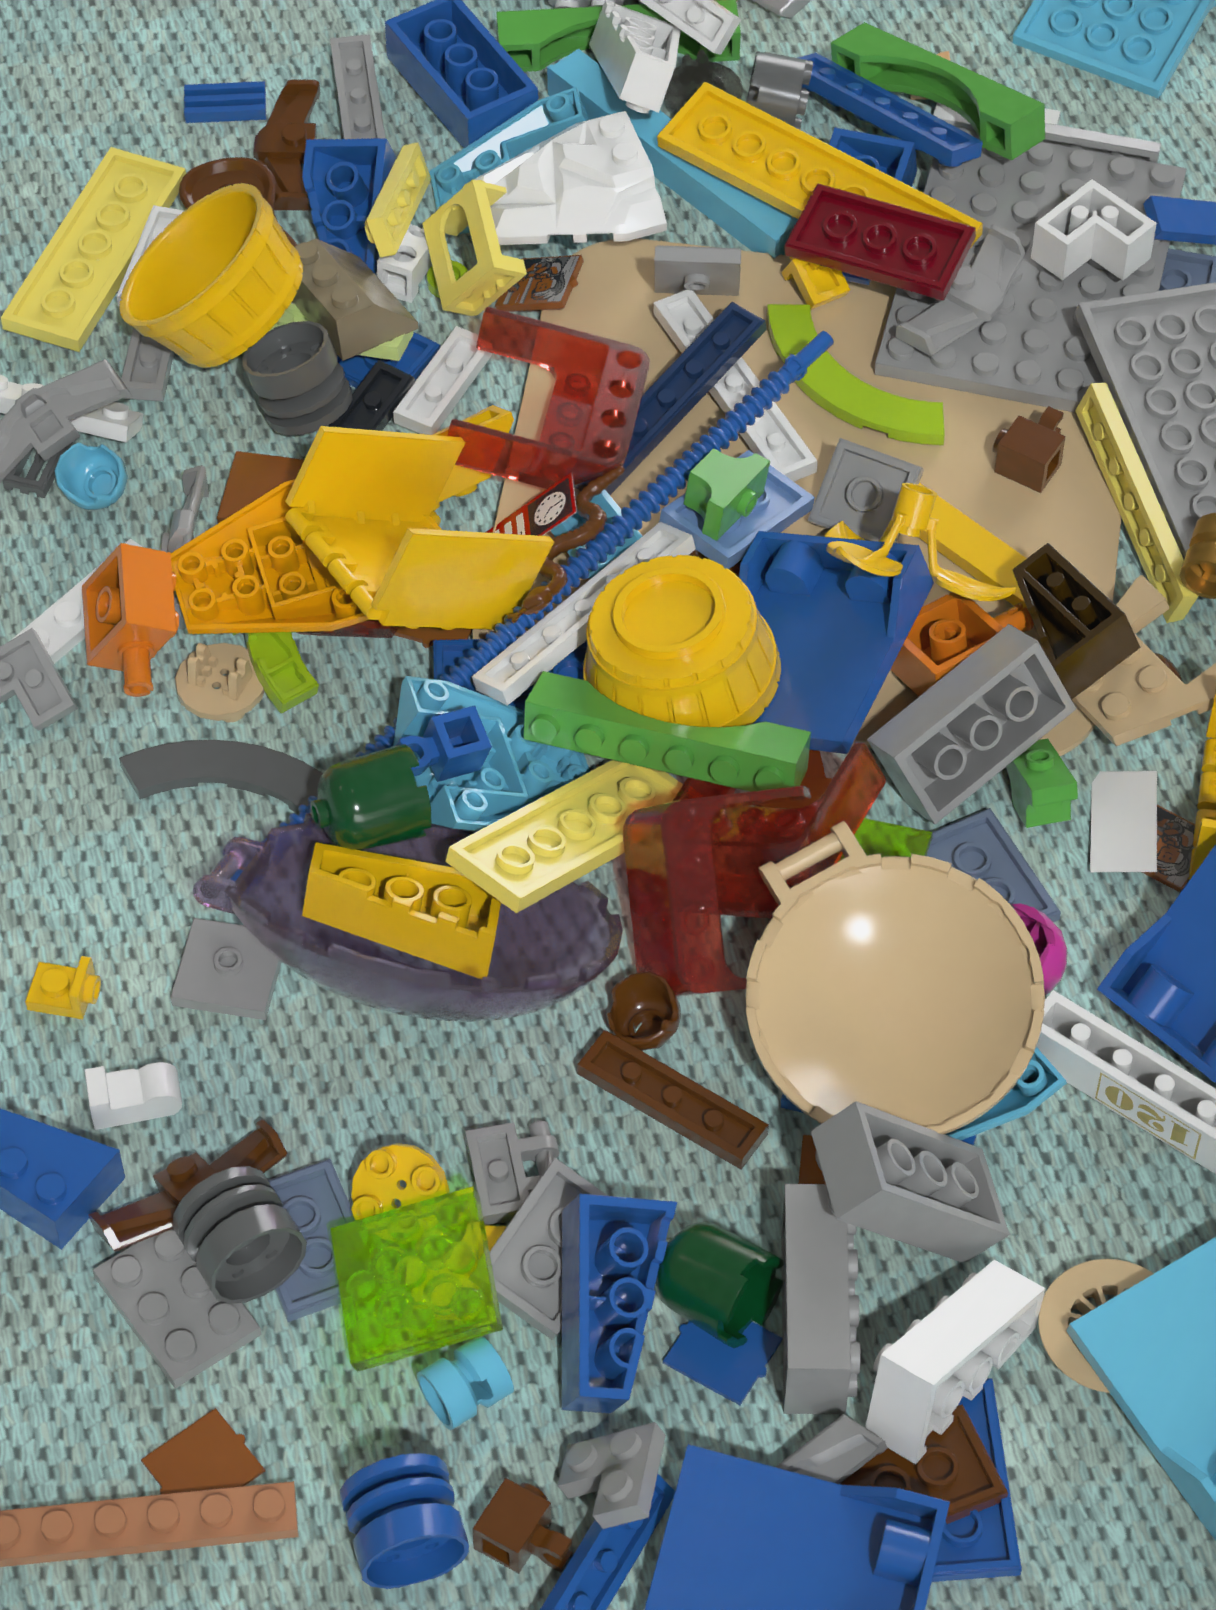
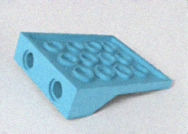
[1013,0,1216,99]
[1066,1237,1216,1540]

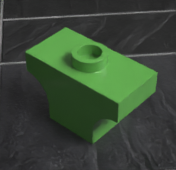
[684,448,770,541]
[1006,738,1078,828]

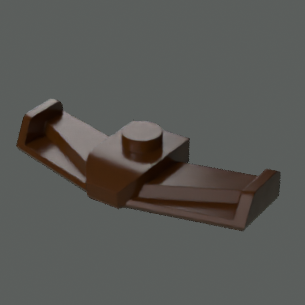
[254,79,320,211]
[88,1119,287,1252]

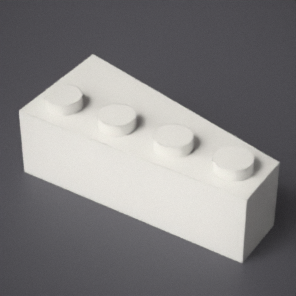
[589,0,681,114]
[865,1260,1045,1464]

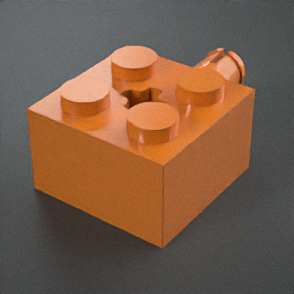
[82,543,179,697]
[890,592,1034,697]

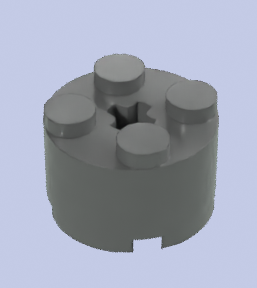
[746,51,813,130]

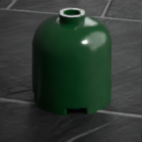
[311,744,432,850]
[655,1222,784,1349]

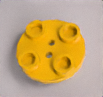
[351,1143,450,1244]

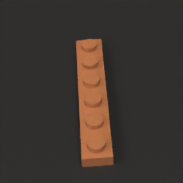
[0,1481,299,1567]

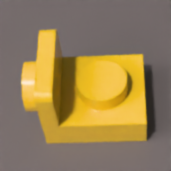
[782,257,850,310]
[25,956,101,1020]

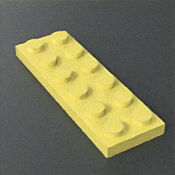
[1,147,186,352]
[445,760,702,913]

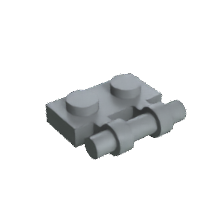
[465,1121,560,1225]

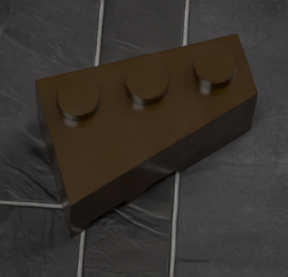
[1012,543,1141,700]

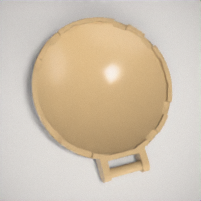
[746,821,1045,1134]

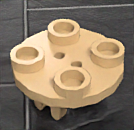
[175,643,265,723]

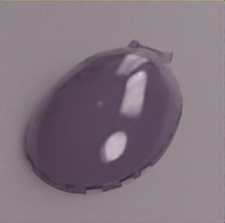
[193,813,623,1022]

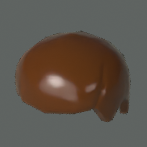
[606,971,681,1051]

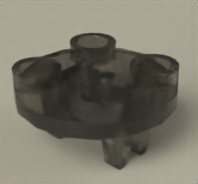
[664,50,743,115]

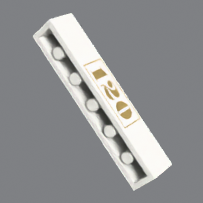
[1036,990,1216,1174]

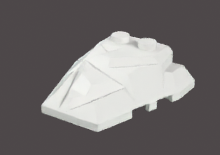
[474,111,667,245]

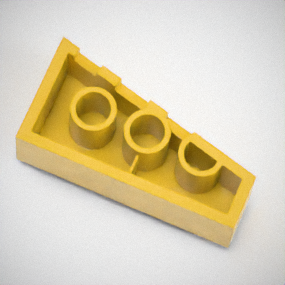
[302,842,501,981]

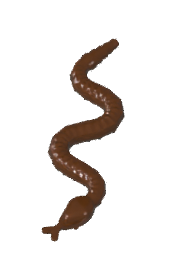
[507,465,625,623]

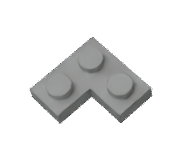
[0,628,79,731]
[558,1422,666,1529]

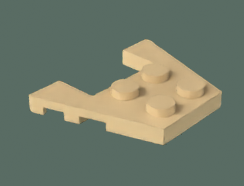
[1072,575,1216,746]

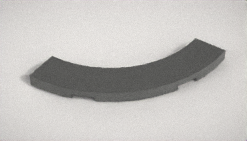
[119,740,333,844]

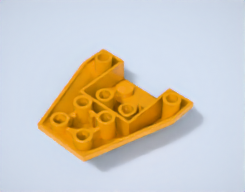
[170,479,369,634]

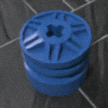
[339,1453,469,1589]

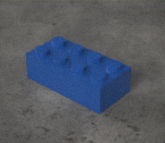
[385,0,538,148]

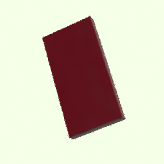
[785,183,976,301]

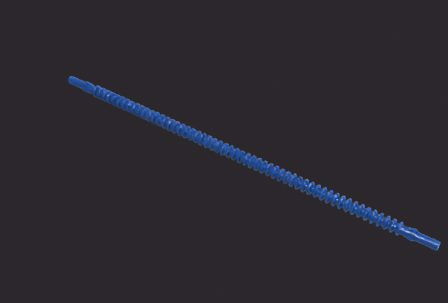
[227,331,834,893]

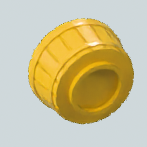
[119,183,303,368]
[583,555,781,728]

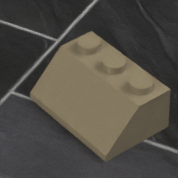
[292,239,419,360]

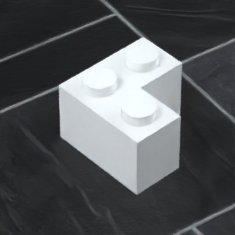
[1031,179,1157,281]

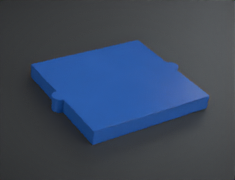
[663,1321,783,1406]

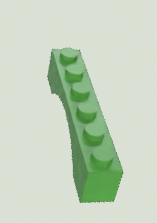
[496,0,741,72]
[831,22,1045,161]
[524,671,811,801]

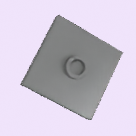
[654,245,741,296]
[808,438,924,543]
[171,918,288,1020]

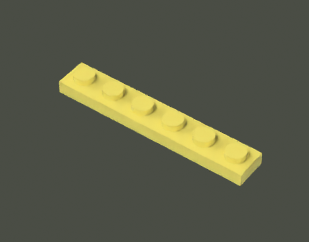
[1075,382,1199,623]

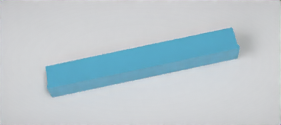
[547,49,798,258]

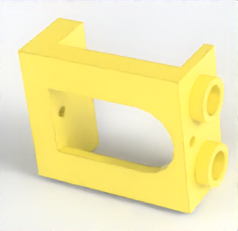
[422,179,527,316]

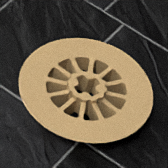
[1038,1259,1154,1393]

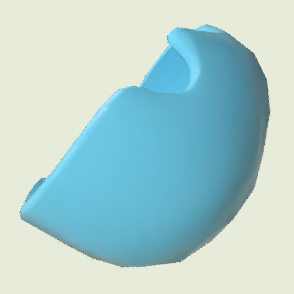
[54,443,128,510]

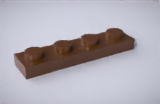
[577,1030,769,1170]

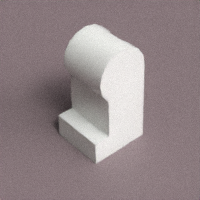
[377,224,432,303]
[85,1062,182,1130]

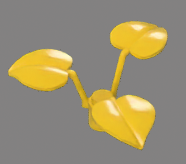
[824,483,1018,601]

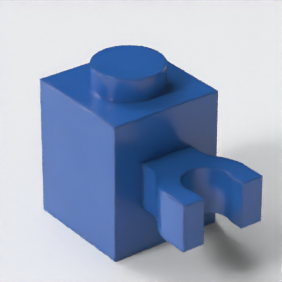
[396,706,492,782]

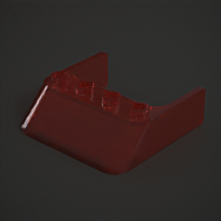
[447,307,650,489]
[657,742,886,919]
[623,786,811,997]

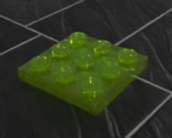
[330,1186,503,1372]

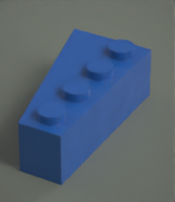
[0,1108,125,1250]
[562,1194,677,1413]

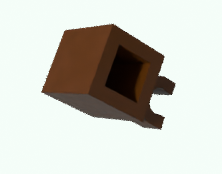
[993,406,1066,493]
[472,1478,572,1574]

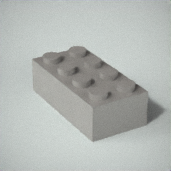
[867,624,1077,824]
[811,1101,1010,1262]
[781,1184,861,1415]

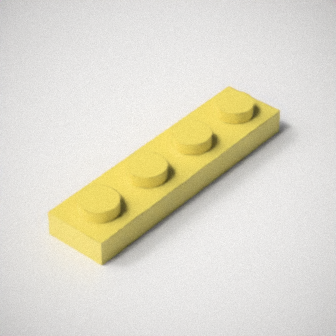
[365,142,431,258]

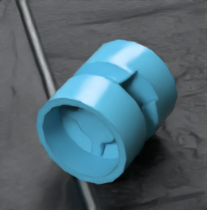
[417,1335,514,1431]

